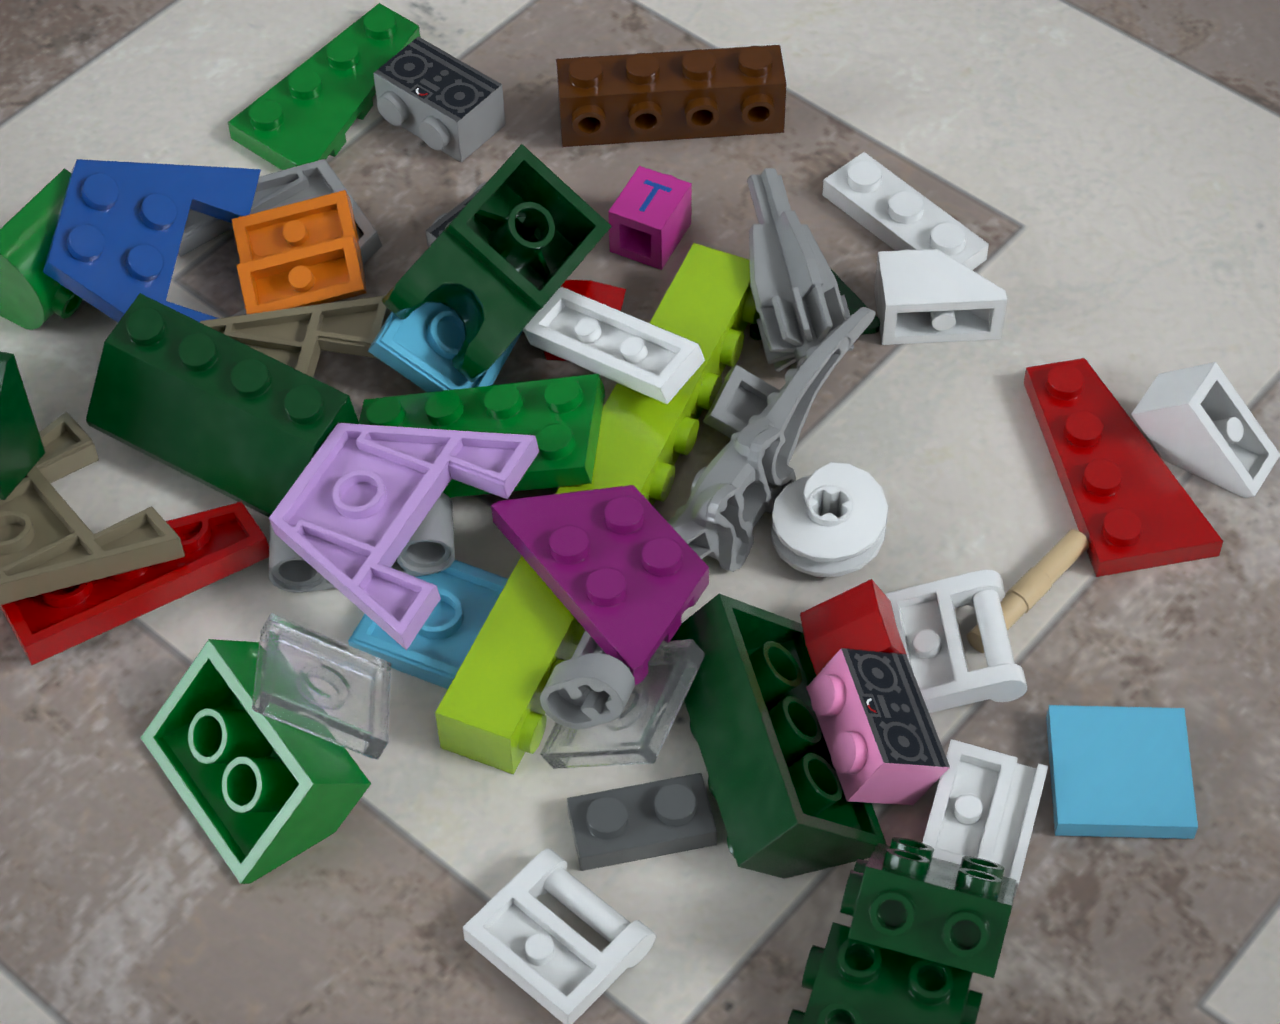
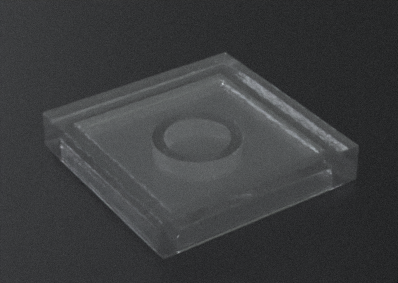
[252,613,391,760]
[540,639,705,769]

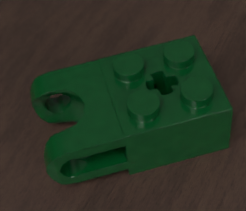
[382,144,612,383]

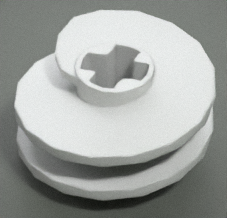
[771,462,888,577]

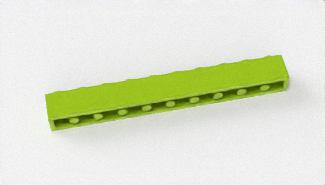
[435,243,760,775]

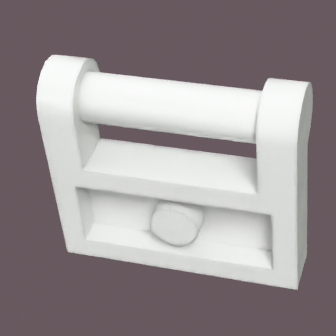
[885,570,1027,713]
[463,849,656,1024]

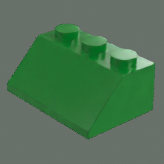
[140,639,371,884]

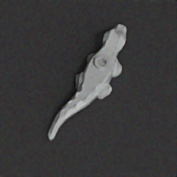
[667,307,875,572]

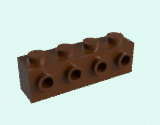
[556,45,787,147]

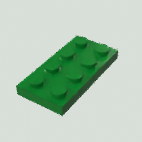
[359,374,605,498]

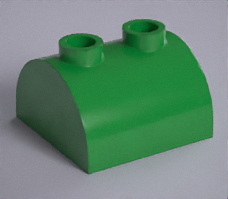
[0,168,83,330]

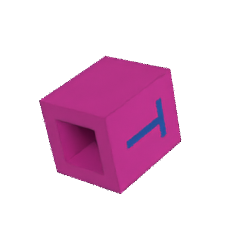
[608,166,692,270]

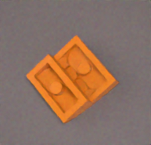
[231,190,367,314]

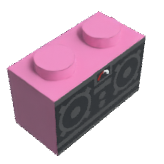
[806,648,950,805]

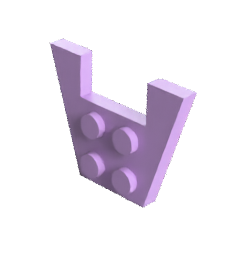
[269,423,539,650]

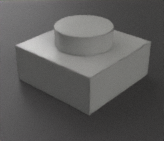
[703,364,780,438]

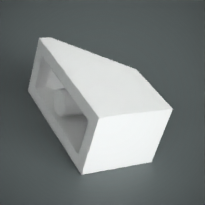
[874,249,1007,345]
[1131,362,1280,498]

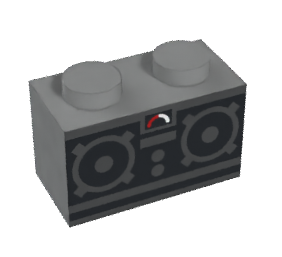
[373,36,505,163]

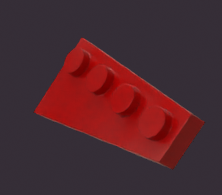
[1024,358,1224,577]
[0,501,269,665]

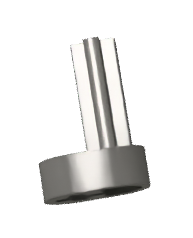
[540,630,635,729]

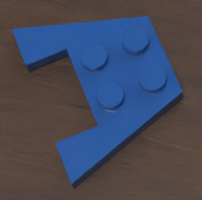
[43,159,261,323]

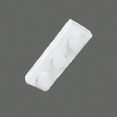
[823,152,989,270]
[523,287,705,404]

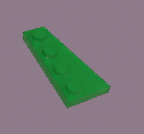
[228,3,420,170]

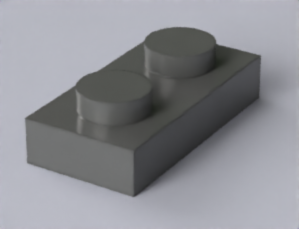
[567,773,717,871]

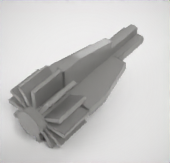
[747,168,854,372]

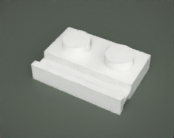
[922,739,1048,897]

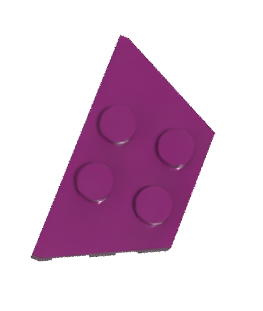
[491,485,709,686]

